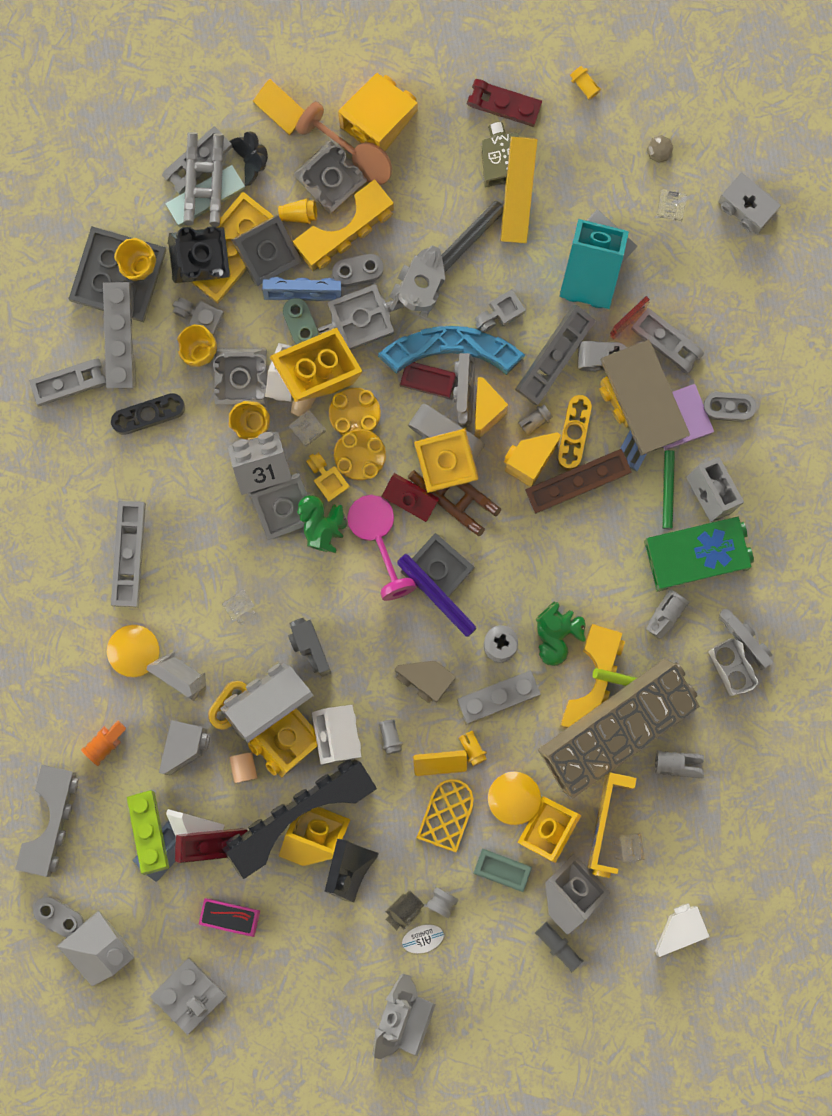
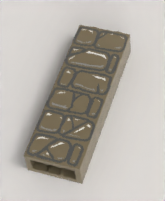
[538,659,700,798]

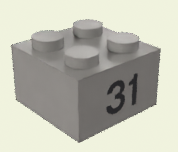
[228,431,292,495]

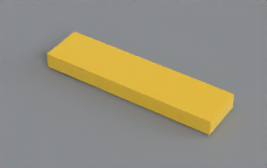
[500,136,538,243]

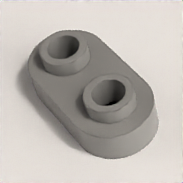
[332,254,383,287]
[703,392,756,421]
[33,897,84,938]

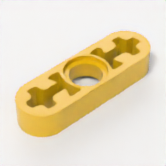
[557,395,592,470]

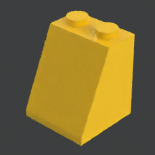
[338,73,418,151]

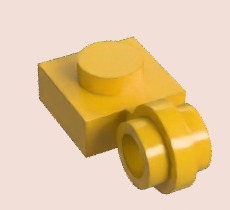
[306,452,350,502]

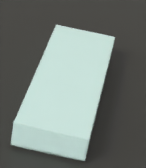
[165,165,246,227]

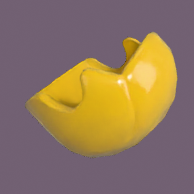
[114,238,156,281]
[177,324,217,367]
[228,401,270,440]

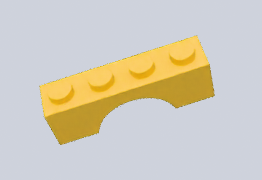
[293,179,394,271]
[560,624,625,729]

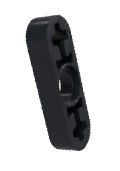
[111,393,185,435]

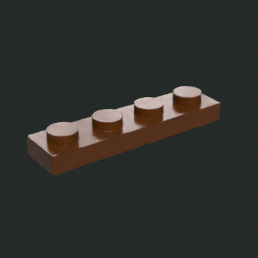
[525,448,632,514]

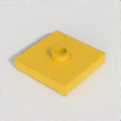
[414,428,479,493]

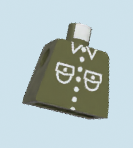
[482,122,519,188]

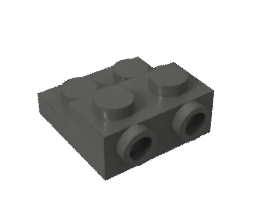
[288,618,331,677]

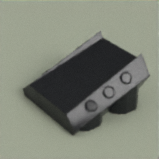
[167,226,230,283]

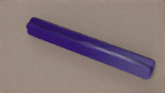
[397,554,476,637]

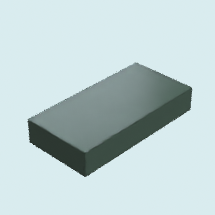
[473,848,532,892]

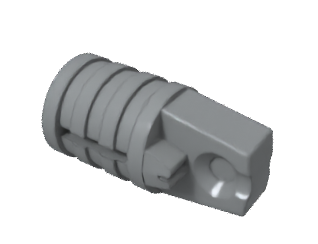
[646,590,689,639]

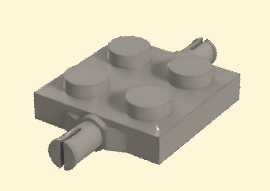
[318,284,404,350]

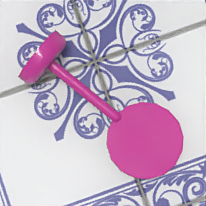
[347,495,417,601]

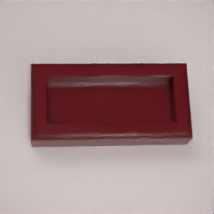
[400,362,456,399]

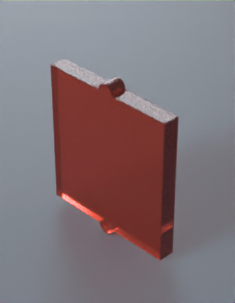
[610,296,650,340]

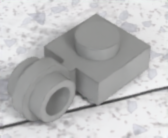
[475,289,526,332]
[172,297,224,336]

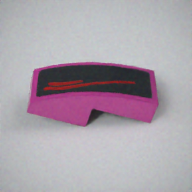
[199,898,260,937]

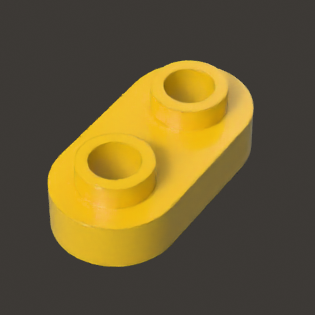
[208,681,247,730]

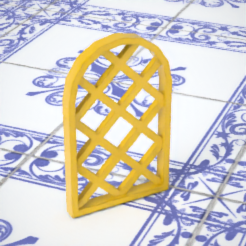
[416,779,474,853]

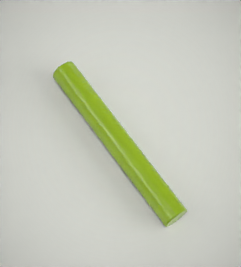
[593,668,637,686]

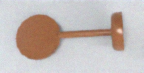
[295,101,392,185]

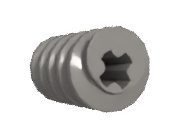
[483,625,518,663]

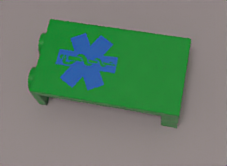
[644,516,754,592]

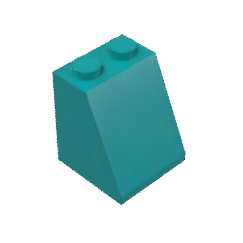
[559,219,629,309]

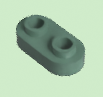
[283,298,319,344]

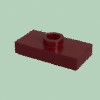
[381,473,440,522]

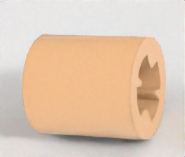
[229,752,258,783]

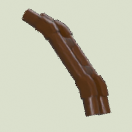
[408,470,501,536]

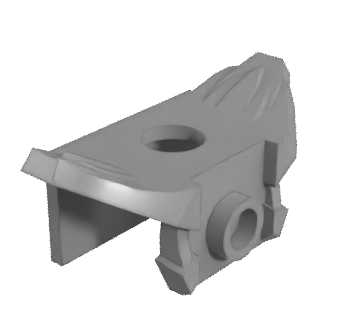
[389,245,445,318]
[372,974,436,1059]

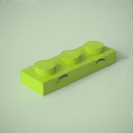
[127,790,169,875]

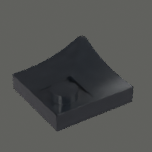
[324,839,379,903]

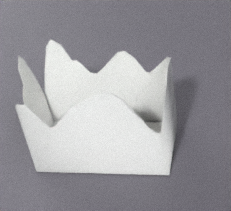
[708,638,758,697]

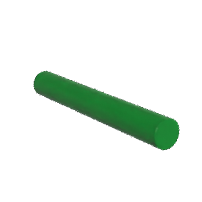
[662,450,675,529]

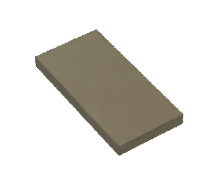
[600,339,690,456]

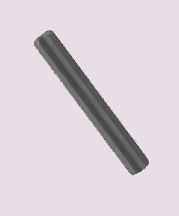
[441,201,503,272]

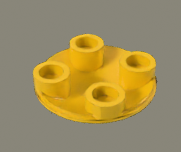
[329,388,381,435]
[334,429,386,480]
[107,625,160,677]
[488,772,541,825]

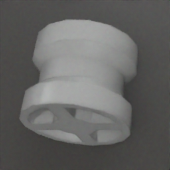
[426,887,459,919]

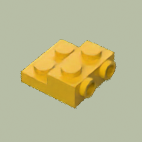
[248,708,318,778]

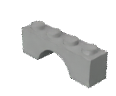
[103,282,136,388]
[15,765,79,877]

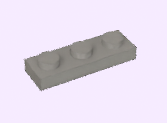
[457,670,541,724]

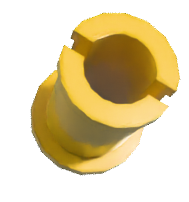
[570,66,601,100]
[458,731,487,766]

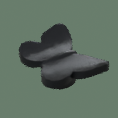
[229,131,268,186]

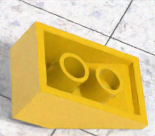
[270,328,363,402]

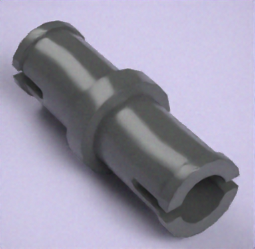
[535,921,584,973]

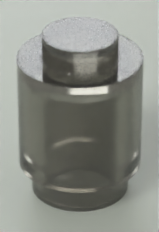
[385,890,424,931]

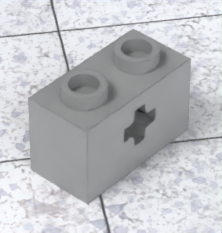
[718,172,781,235]
[686,457,744,522]

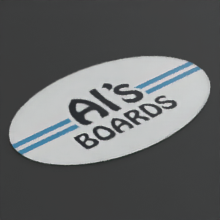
[402,925,444,953]

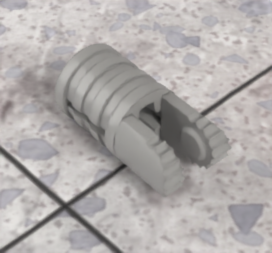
[655,750,704,778]

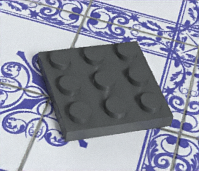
[69,226,167,323]

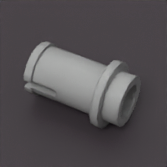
[518,405,553,436]
[379,719,403,754]

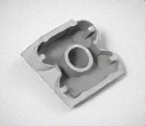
[293,141,367,214]
[213,348,267,404]
[146,652,206,701]

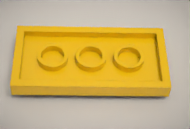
[191,192,274,304]

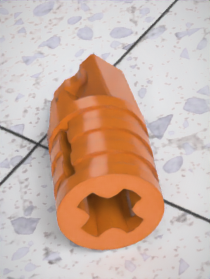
[81,721,126,766]

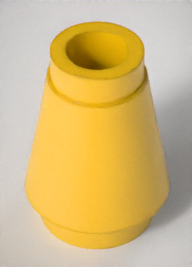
[278,198,317,224]

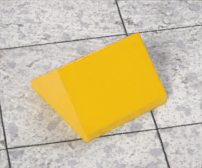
[474,377,508,439]
[517,796,581,863]

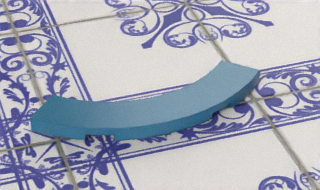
[378,326,525,375]

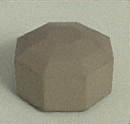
[647,135,673,163]

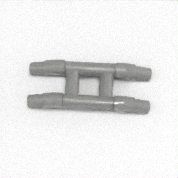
[183,132,224,227]

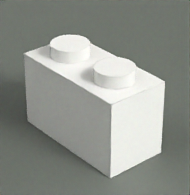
[312,705,361,764]

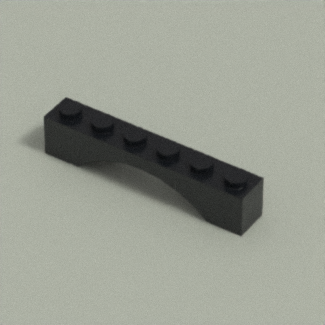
[222,759,377,879]

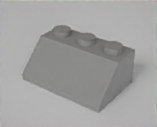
[220,663,314,742]

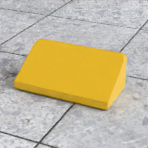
[253,79,305,136]
[413,750,467,776]

